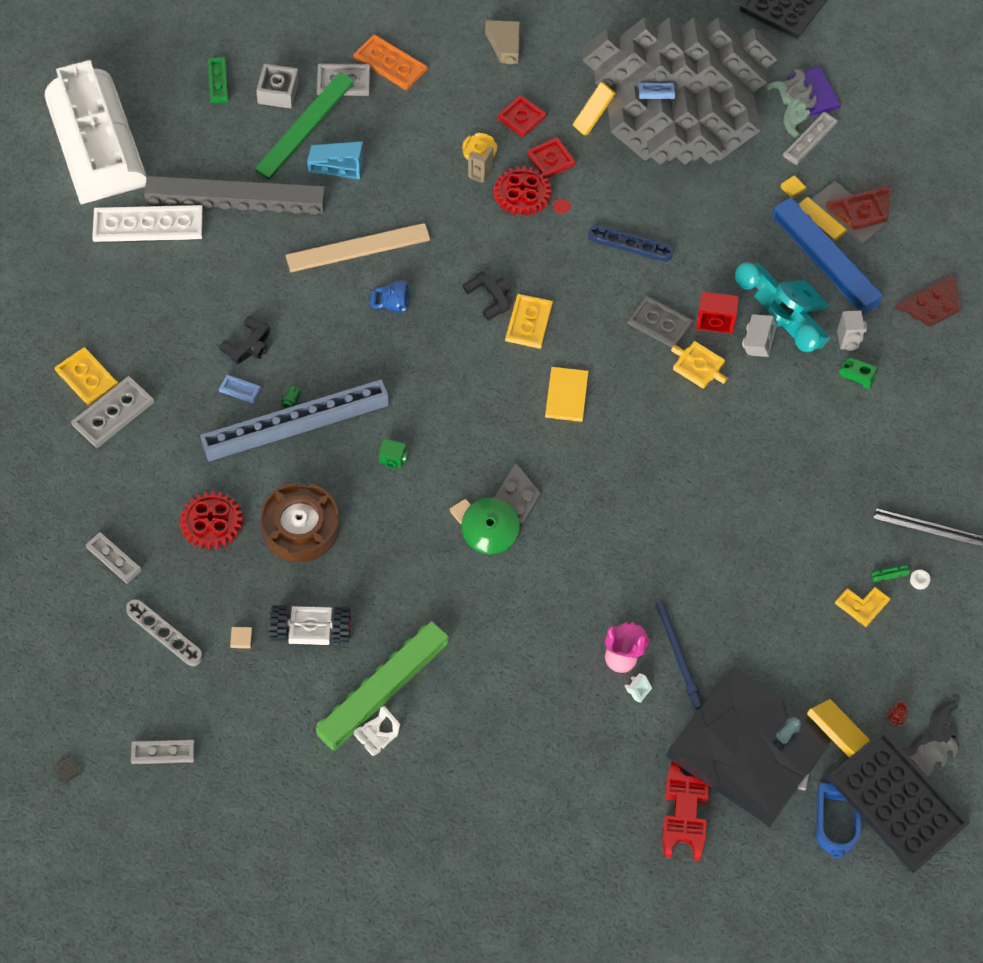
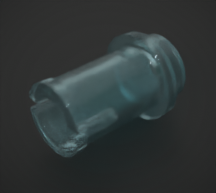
[776,717,801,743]

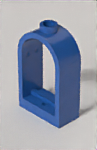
[816,783,861,858]

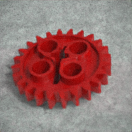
[494,166,551,217]
[179,491,243,551]

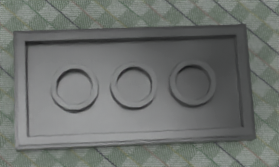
[811,181,887,246]

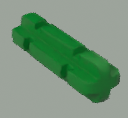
[871,564,909,583]

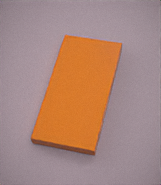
[353,34,428,91]

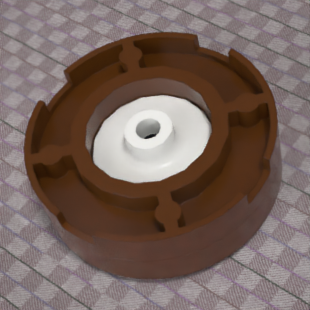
[260,483,339,562]

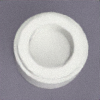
[910,570,931,589]

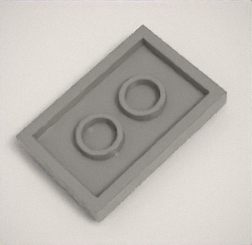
[317,64,370,96]

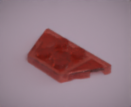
[826,186,891,230]
[896,275,961,327]

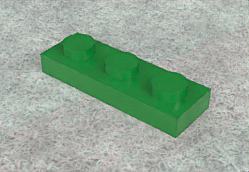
[208,57,228,103]

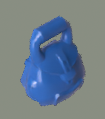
[369,280,409,313]

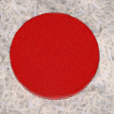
[553,199,571,214]

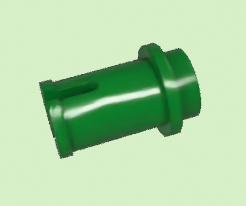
[282,386,301,409]

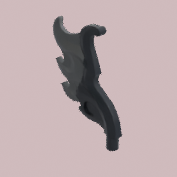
[897,700,958,777]

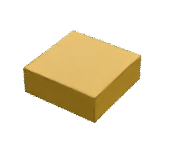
[781,175,806,198]

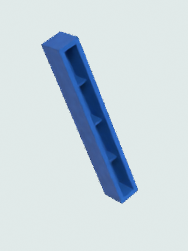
[772,198,883,315]

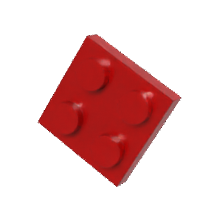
[497,95,546,138]
[527,137,575,179]

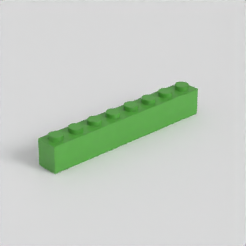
[316,621,449,751]

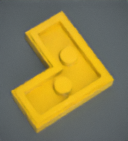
[835,587,890,627]

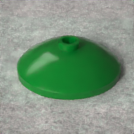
[461,497,520,555]

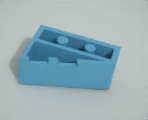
[307,142,364,179]

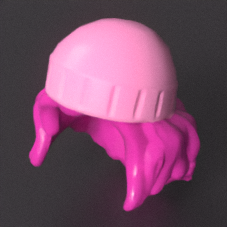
[605,622,650,673]

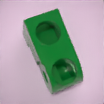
[839,358,877,390]

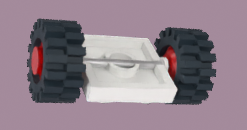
[270,605,351,645]

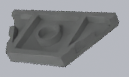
[487,464,541,526]

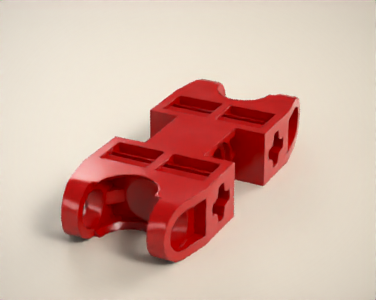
[662,761,709,861]

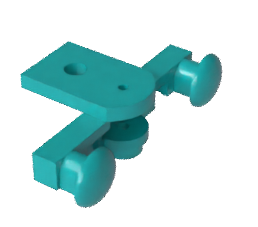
[735,262,831,352]

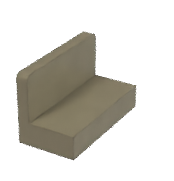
[468,147,494,183]

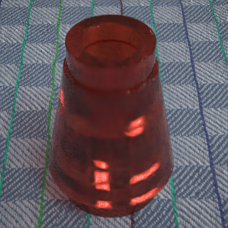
[887,701,908,725]

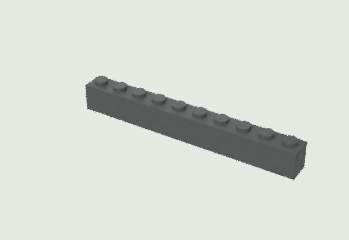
[144,176,325,215]

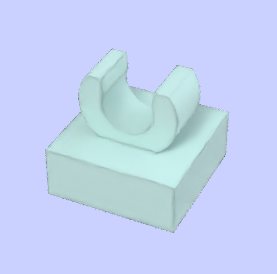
[625,673,652,703]

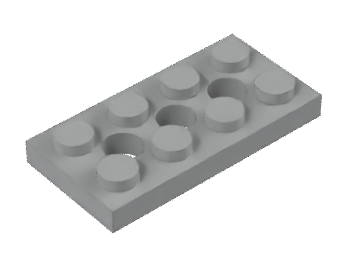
[71,376,154,448]

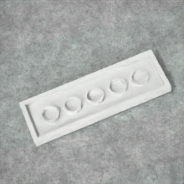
[93,205,203,242]

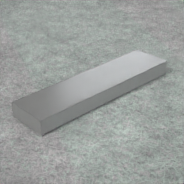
[783,112,838,165]

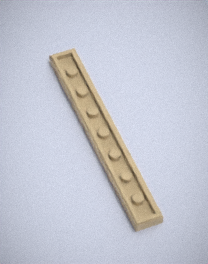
[286,223,430,272]

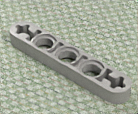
[126,599,203,666]

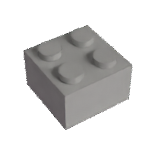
[256,64,299,109]

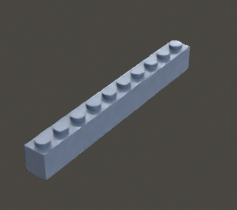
[200,379,388,462]

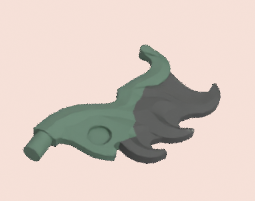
[767,69,817,139]

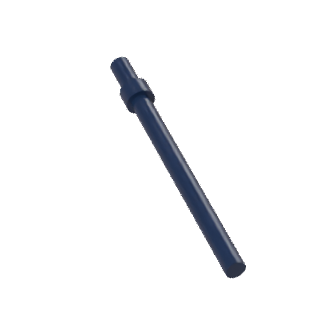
[656,601,703,710]

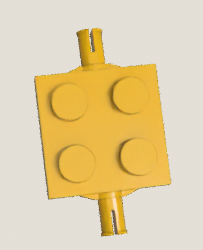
[671,341,728,389]

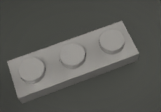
[86,532,141,584]
[131,740,195,764]

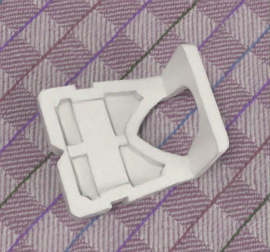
[354,706,400,756]

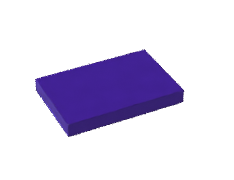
[788,67,840,117]

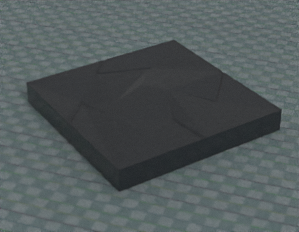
[666,667,833,827]

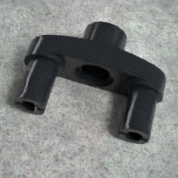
[462,271,510,320]
[219,315,270,364]

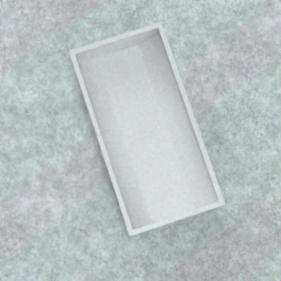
[45,60,147,204]

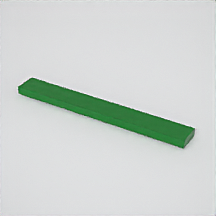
[255,72,354,180]

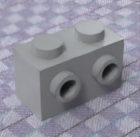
[837,311,867,351]
[742,314,777,357]

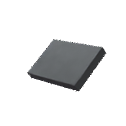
[627,295,693,348]

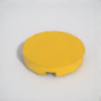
[462,133,497,159]

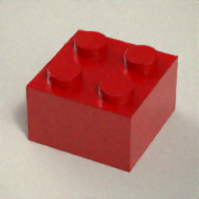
[696,292,738,334]

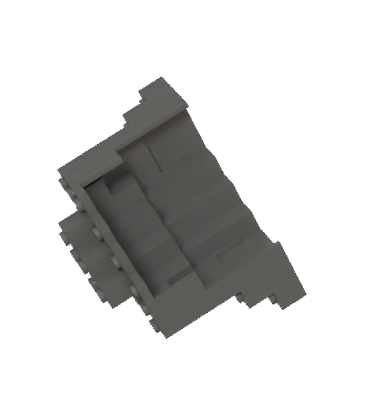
[581,17,778,165]

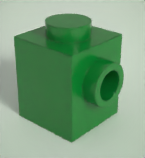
[379,439,409,469]

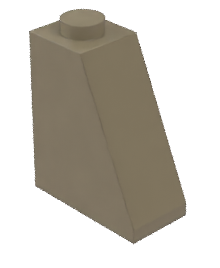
[485,20,519,65]

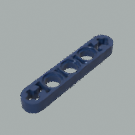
[588,225,673,262]

